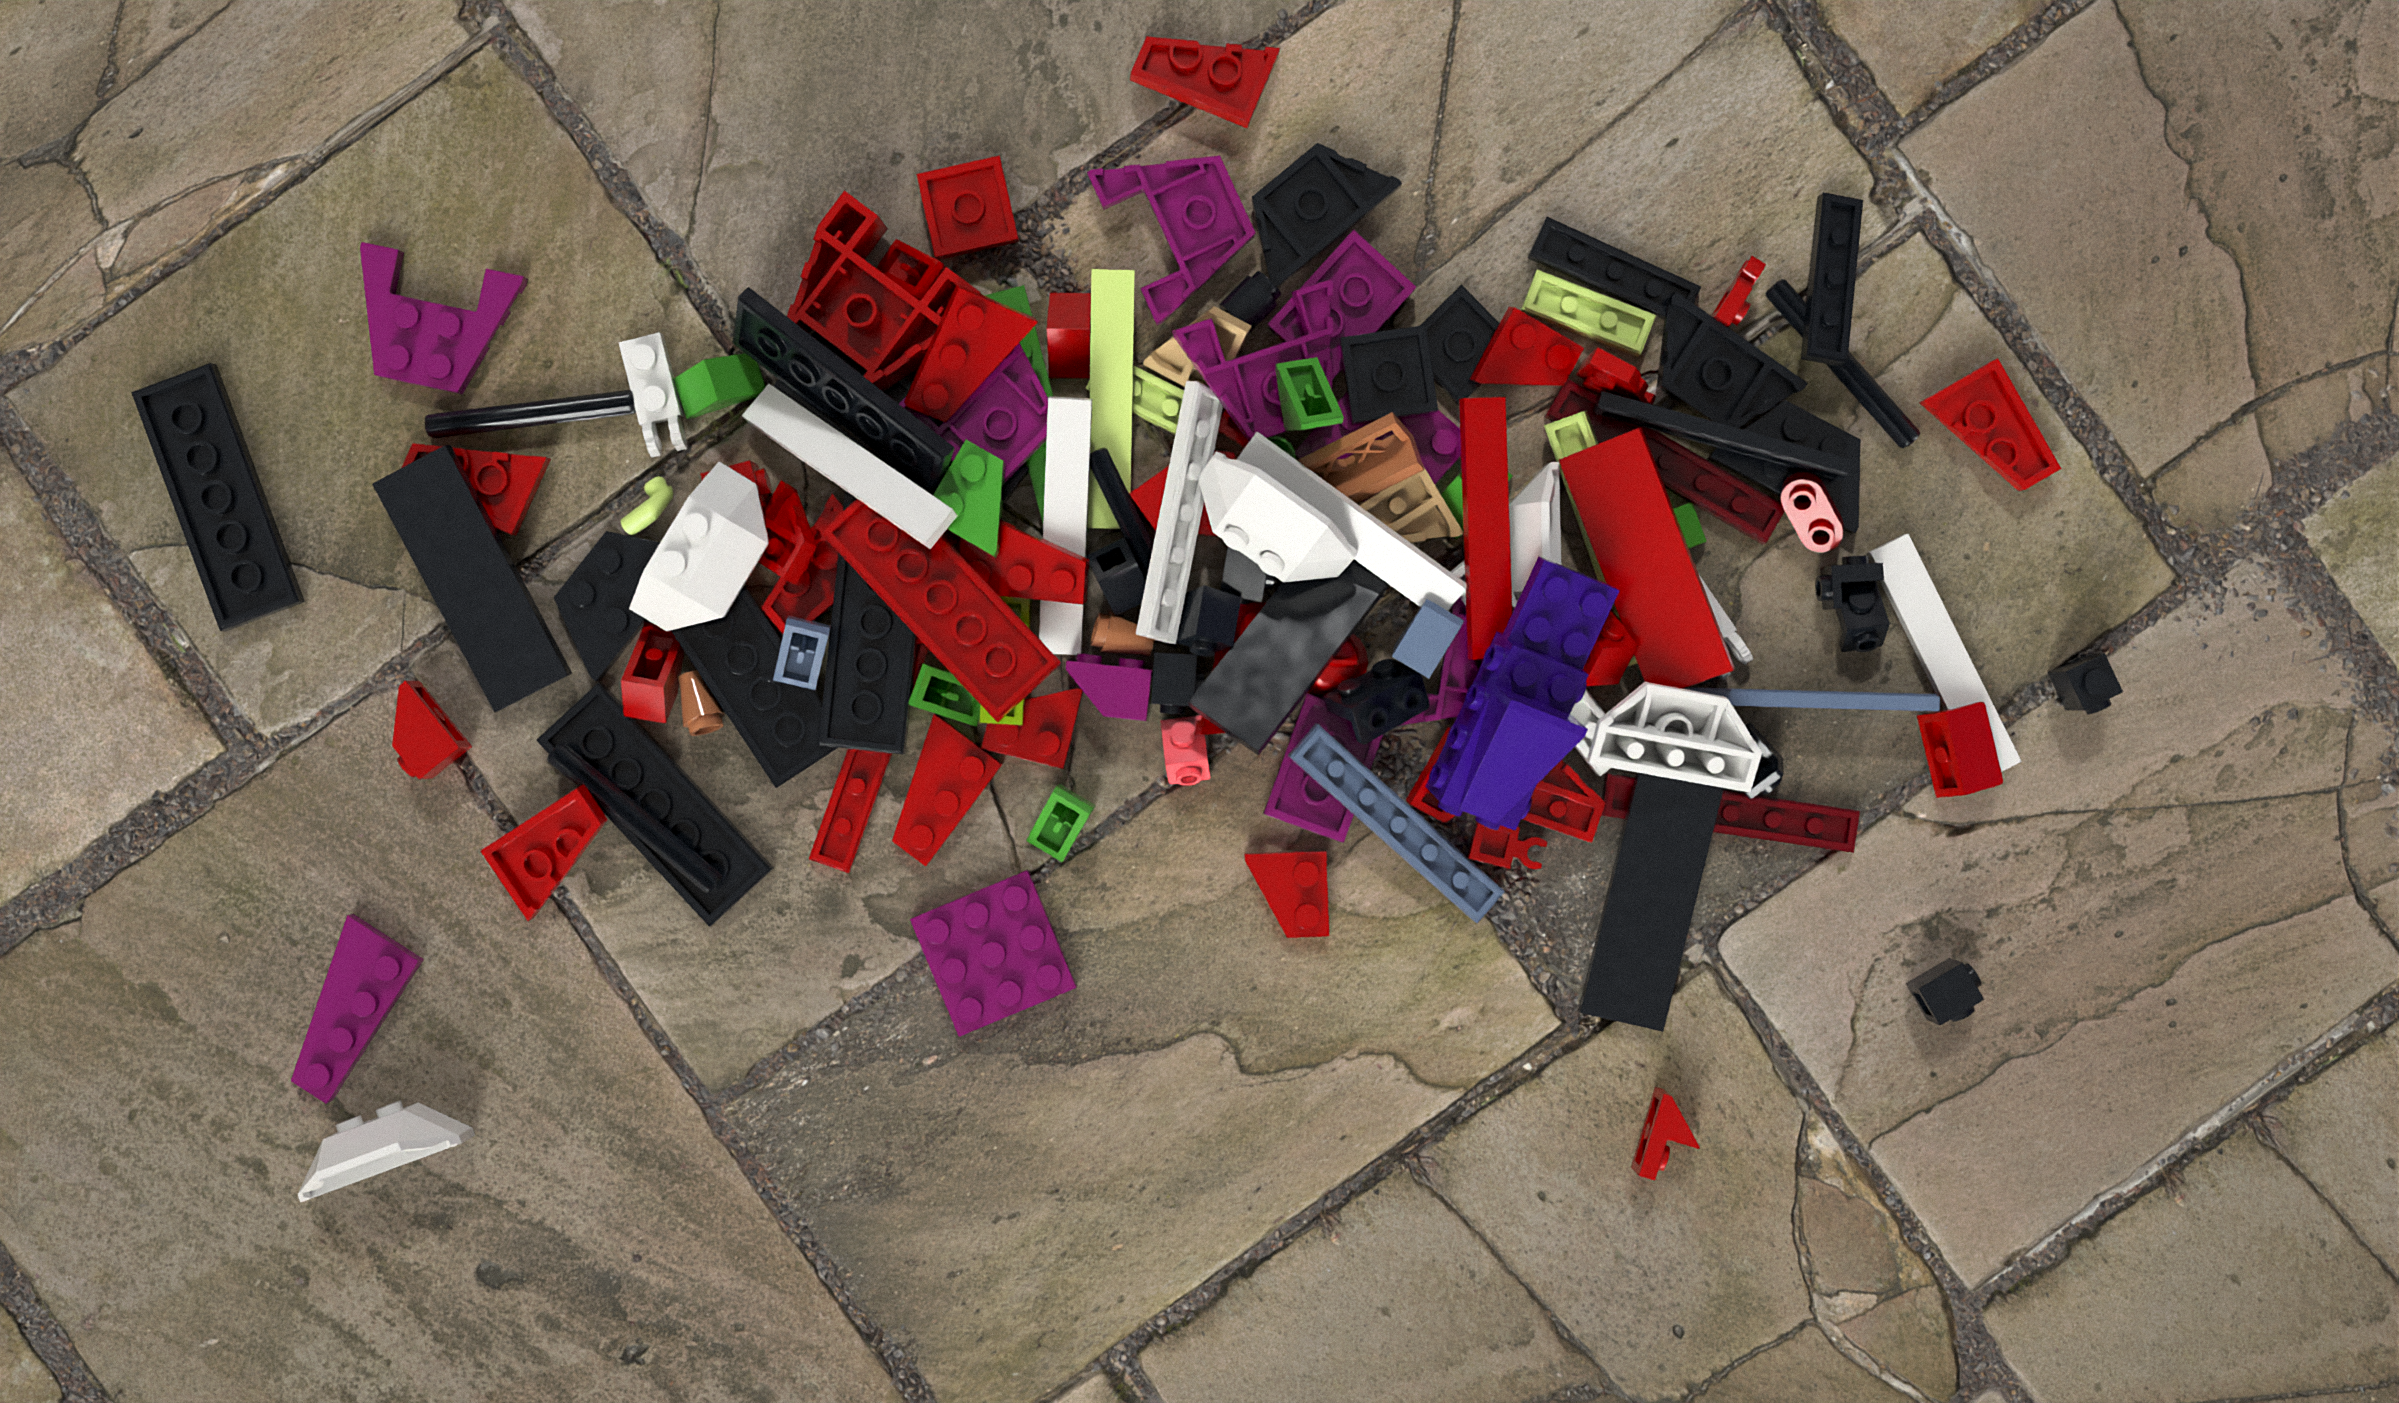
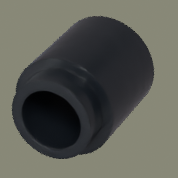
[1219,271,1282,335]

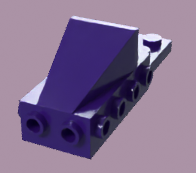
[1425,556,1620,830]

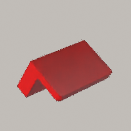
[1917,702,2003,798]

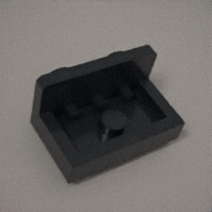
[1323,659,1430,745]

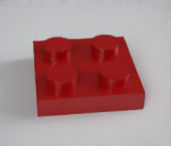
[916,155,1019,260]

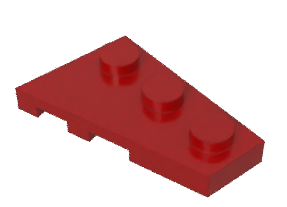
[892,714,1003,866]

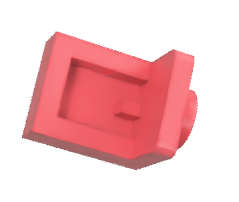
[1160,715,1211,786]

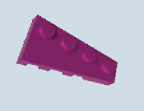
[291,914,424,1104]

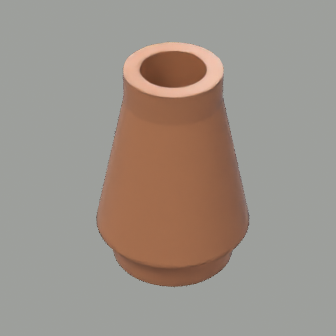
[1090,611,1155,656]
[678,670,725,736]

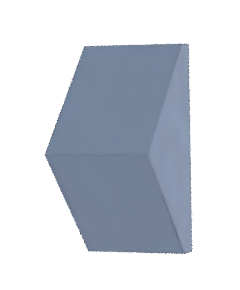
[1392,599,1464,678]
[773,616,831,690]

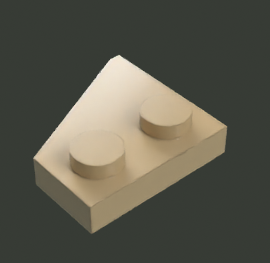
[1143,306,1252,387]
[1357,467,1464,543]

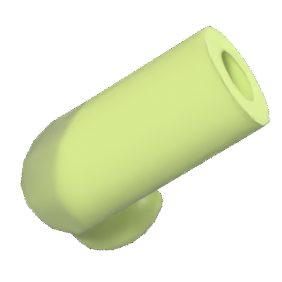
[621,476,673,536]

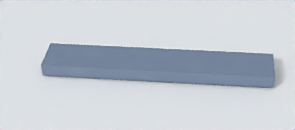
[1683,687,1940,711]
[1288,723,1505,924]

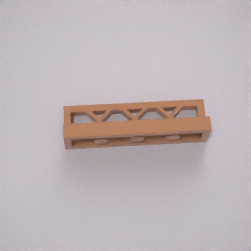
[1297,412,1425,504]

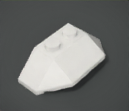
[1198,451,1358,582]
[629,462,769,631]
[1509,462,1561,600]
[1587,682,1762,793]
[298,1101,475,1202]

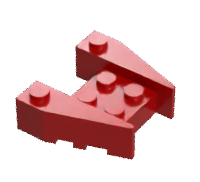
[787,191,982,392]

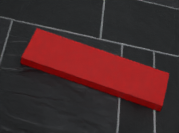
[1559,427,1735,689]
[820,499,1061,723]

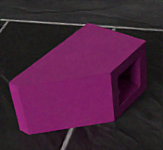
[1066,653,1153,721]

